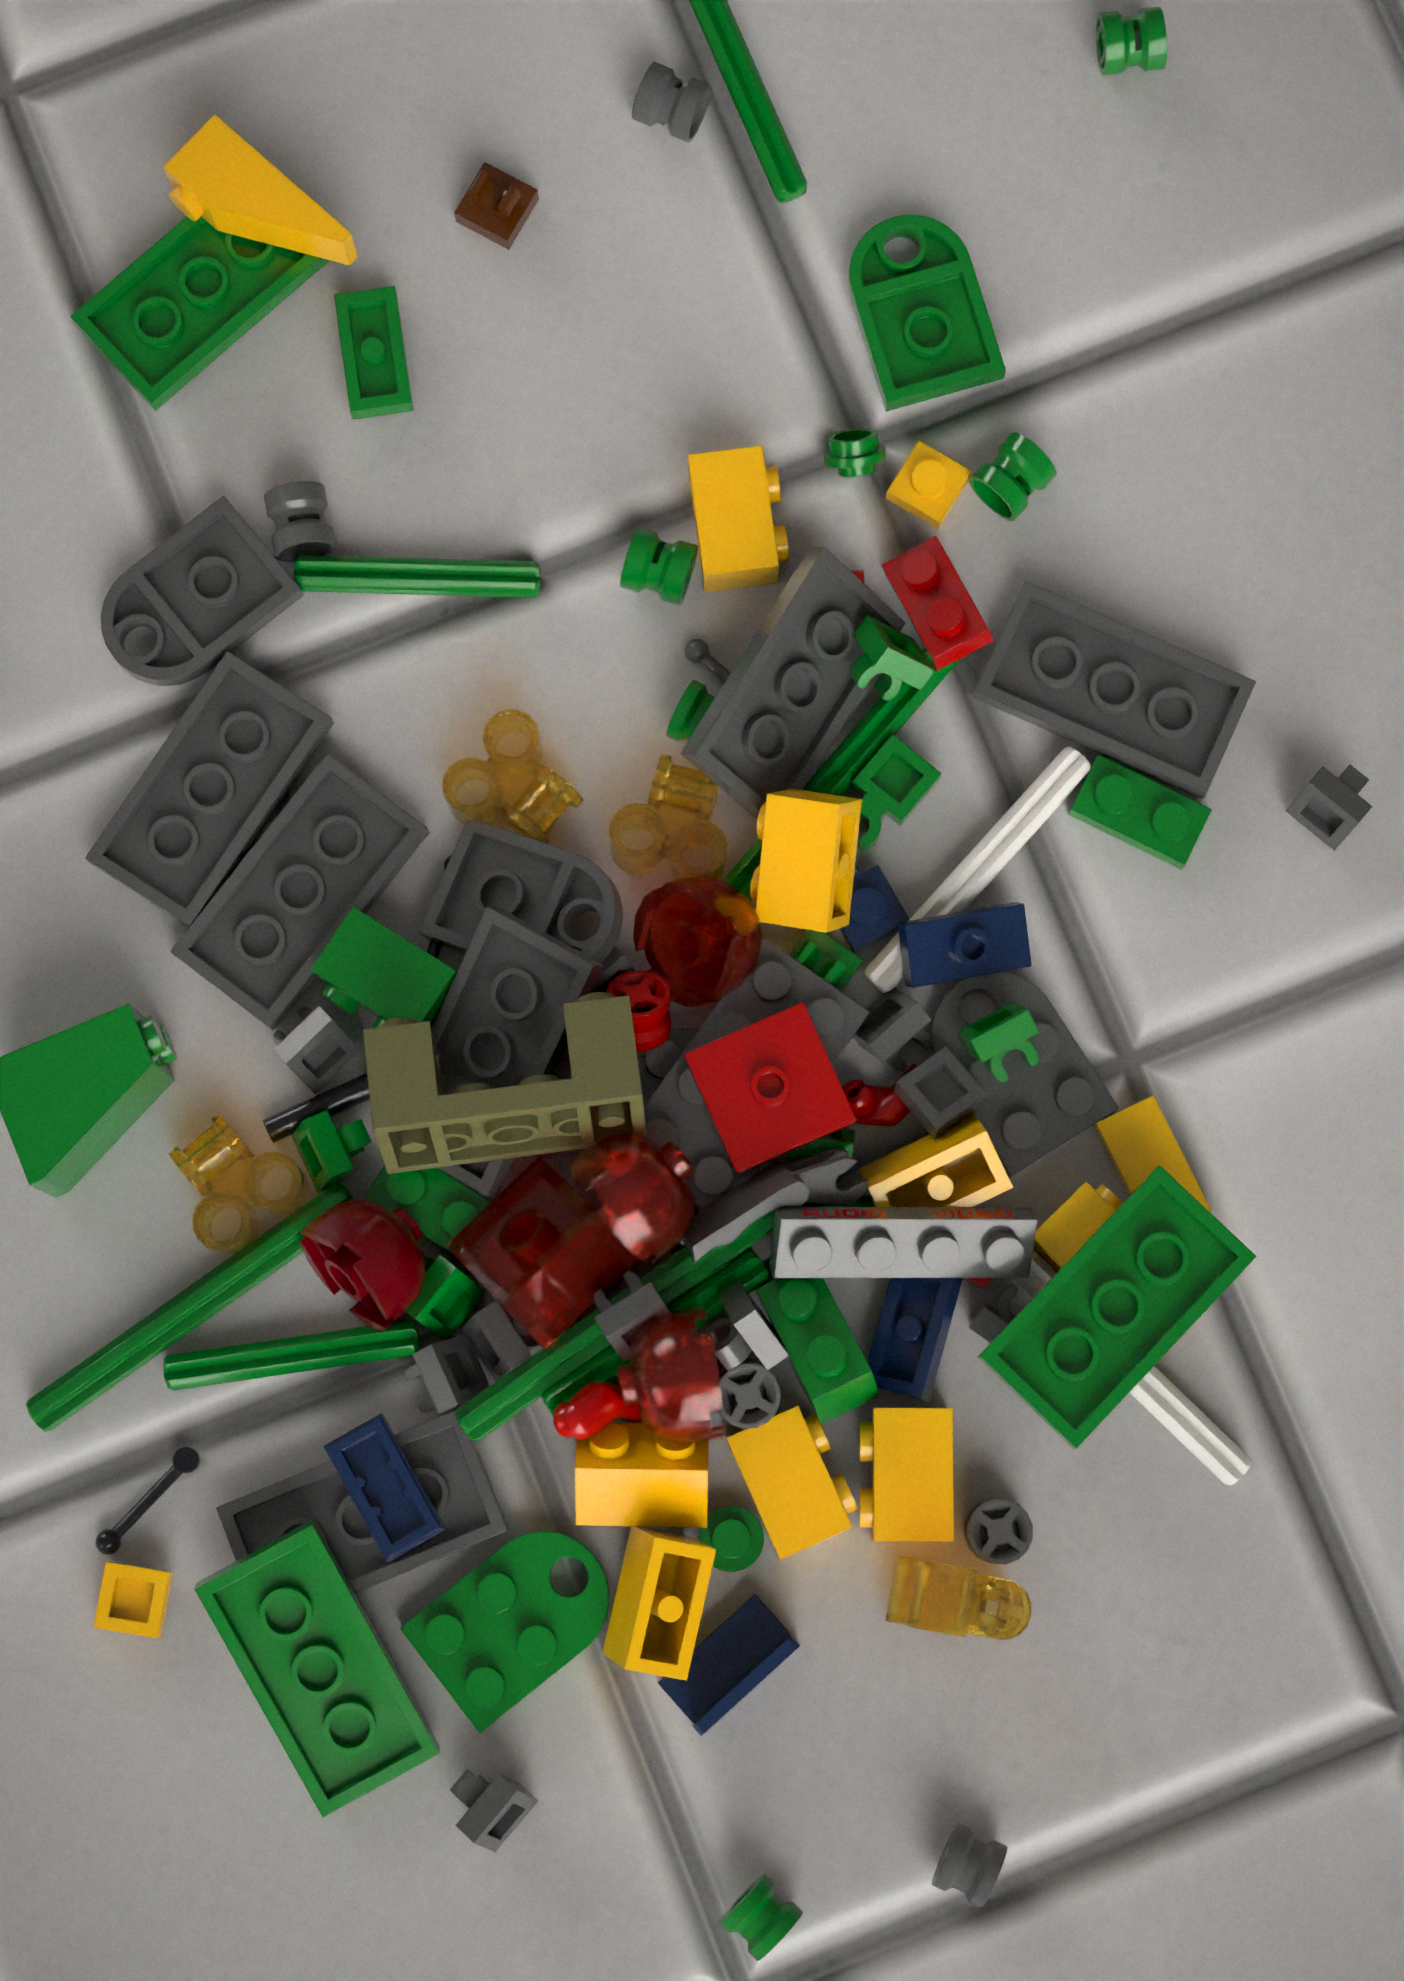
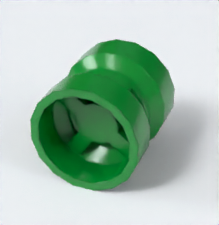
[1096,7,1167,76]
[969,432,1057,521]
[620,527,698,606]

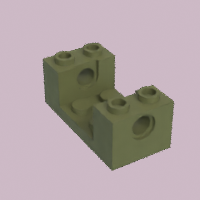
[363,992,647,1174]

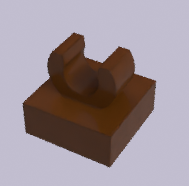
[454,162,539,250]

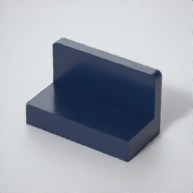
[658,1594,800,1736]

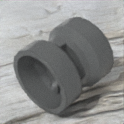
[632,61,712,143]
[264,481,336,562]

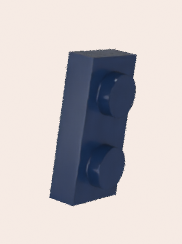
[867,1278,963,1403]

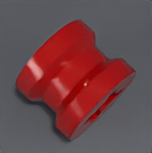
[606,970,671,1052]

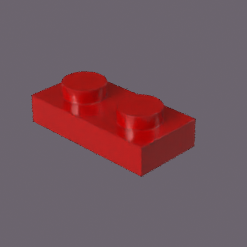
[881,536,994,671]

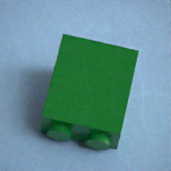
[0,1003,177,1198]

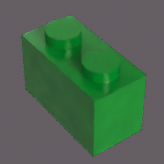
[310,906,457,1028]
[755,1278,879,1425]

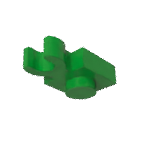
[852,734,942,852]

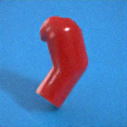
[842,1064,917,1127]
[553,1382,648,1440]

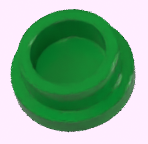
[824,428,886,477]
[699,1506,764,1572]

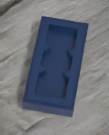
[897,902,1032,988]
[323,1413,447,1562]

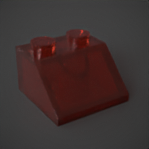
[445,1156,639,1350]

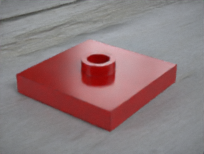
[684,1002,857,1175]

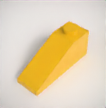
[163,114,358,266]

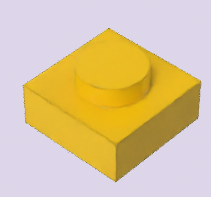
[886,441,972,530]
[93,1561,174,1639]

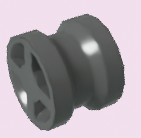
[709,1356,781,1429]
[964,1498,1033,1564]
[932,1823,1008,1908]

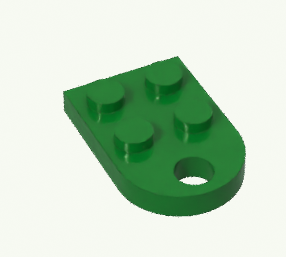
[848,215,1006,412]
[399,1531,610,1733]

